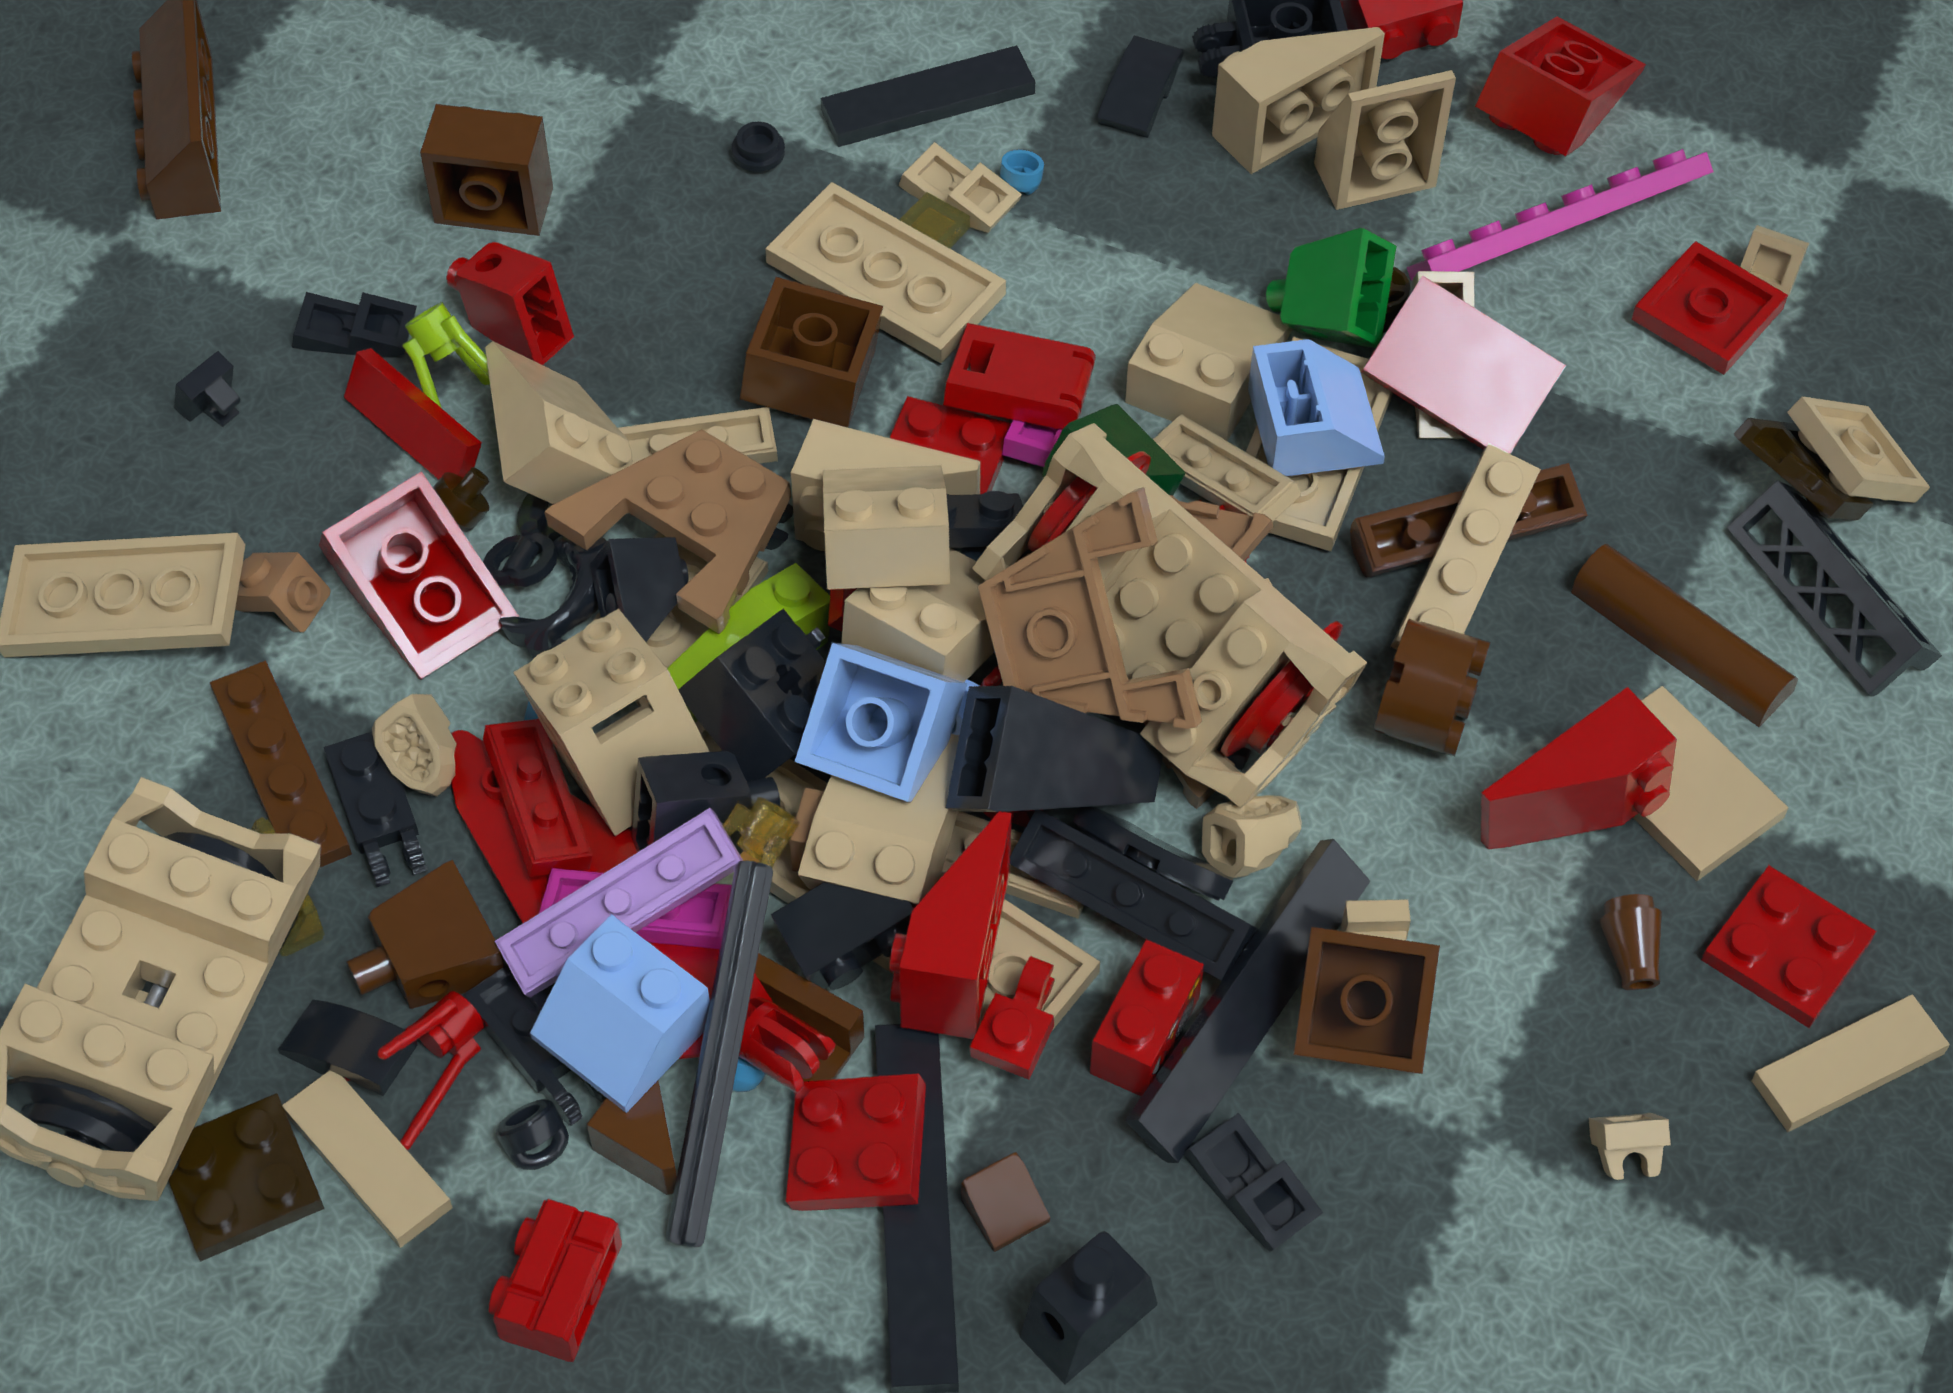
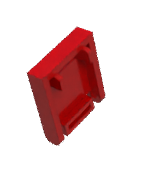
[943,323,1096,430]

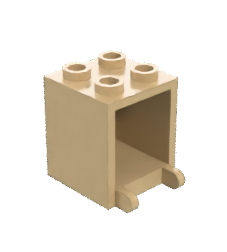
[513,608,710,836]

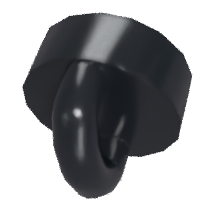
[496,1099,569,1170]

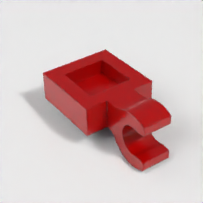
[970,956,1055,1080]

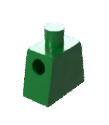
[1266,228,1397,348]

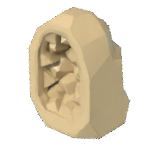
[371,694,457,796]
[1202,795,1302,878]

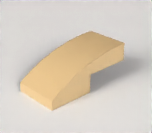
[899,142,1022,233]

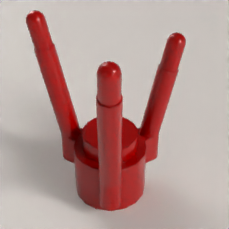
[342,991,484,1150]

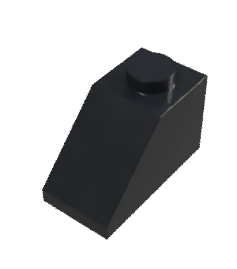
[590,537,689,642]

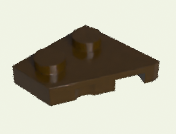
[1734,418,1874,520]

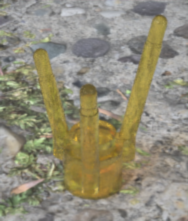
[722,797,800,868]

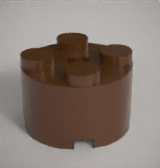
[1374,619,1491,757]

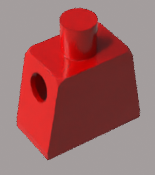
[446,242,574,365]

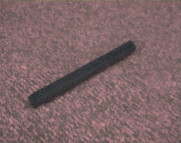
[666,860,773,1247]

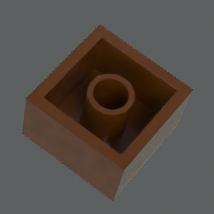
[420,104,553,236]
[740,277,883,428]
[1294,927,1440,1074]

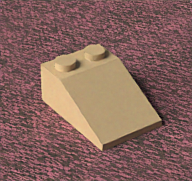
[1212,27,1385,174]
[1314,70,1456,210]
[1125,283,1293,441]
[485,341,633,504]
[791,419,980,551]
[823,465,950,589]
[841,548,995,682]
[798,734,959,908]

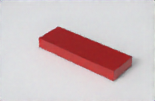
[344,348,482,480]
[483,719,592,877]

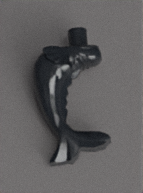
[499,535,607,659]

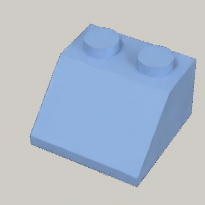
[794,643,968,802]
[530,914,710,1113]

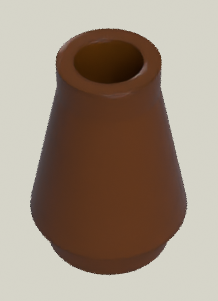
[1599,894,1662,990]

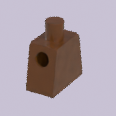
[346,860,505,1009]

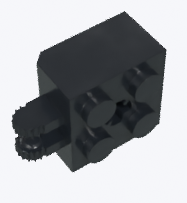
[1192,0,1348,78]
[678,608,826,781]

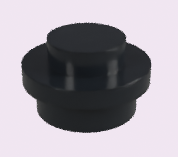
[732,121,785,172]

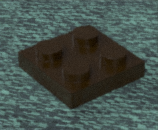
[168,1093,325,1262]

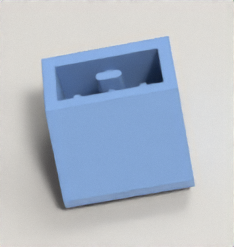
[1248,339,1385,476]

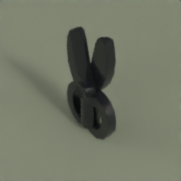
[483,493,561,587]

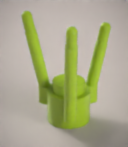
[402,302,490,408]

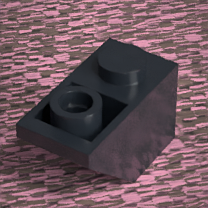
[771,882,914,990]

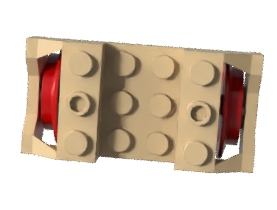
[972,423,1367,808]

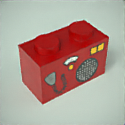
[1090,939,1204,1097]

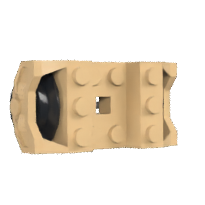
[0,777,321,1201]

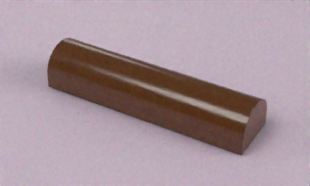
[1350,463,1588,577]
[1571,544,1798,727]

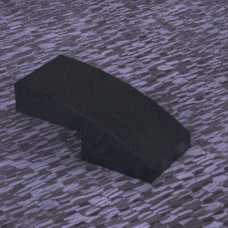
[1097,35,1184,138]
[292,292,417,357]
[278,1000,418,1096]
[1184,1113,1323,1252]

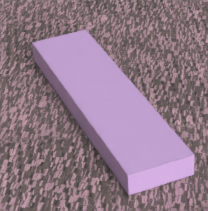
[495,808,743,998]

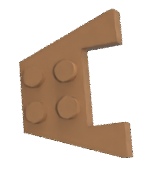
[545,429,791,634]
[978,487,1202,729]

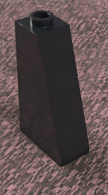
[945,686,1163,812]

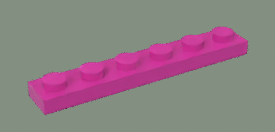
[1406,149,1714,281]

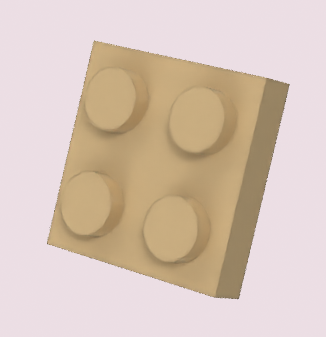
[1787,396,1930,503]

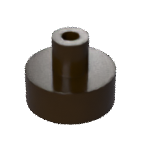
[433,467,490,528]

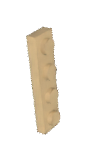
[1391,444,1541,649]

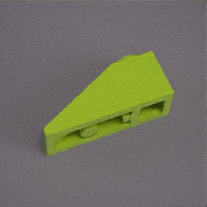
[667,563,830,723]

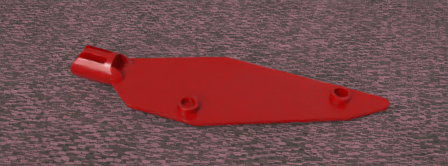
[451,730,836,1094]

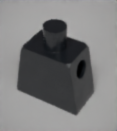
[632,751,780,854]
[1020,1231,1157,1385]

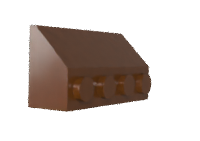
[132,0,221,220]

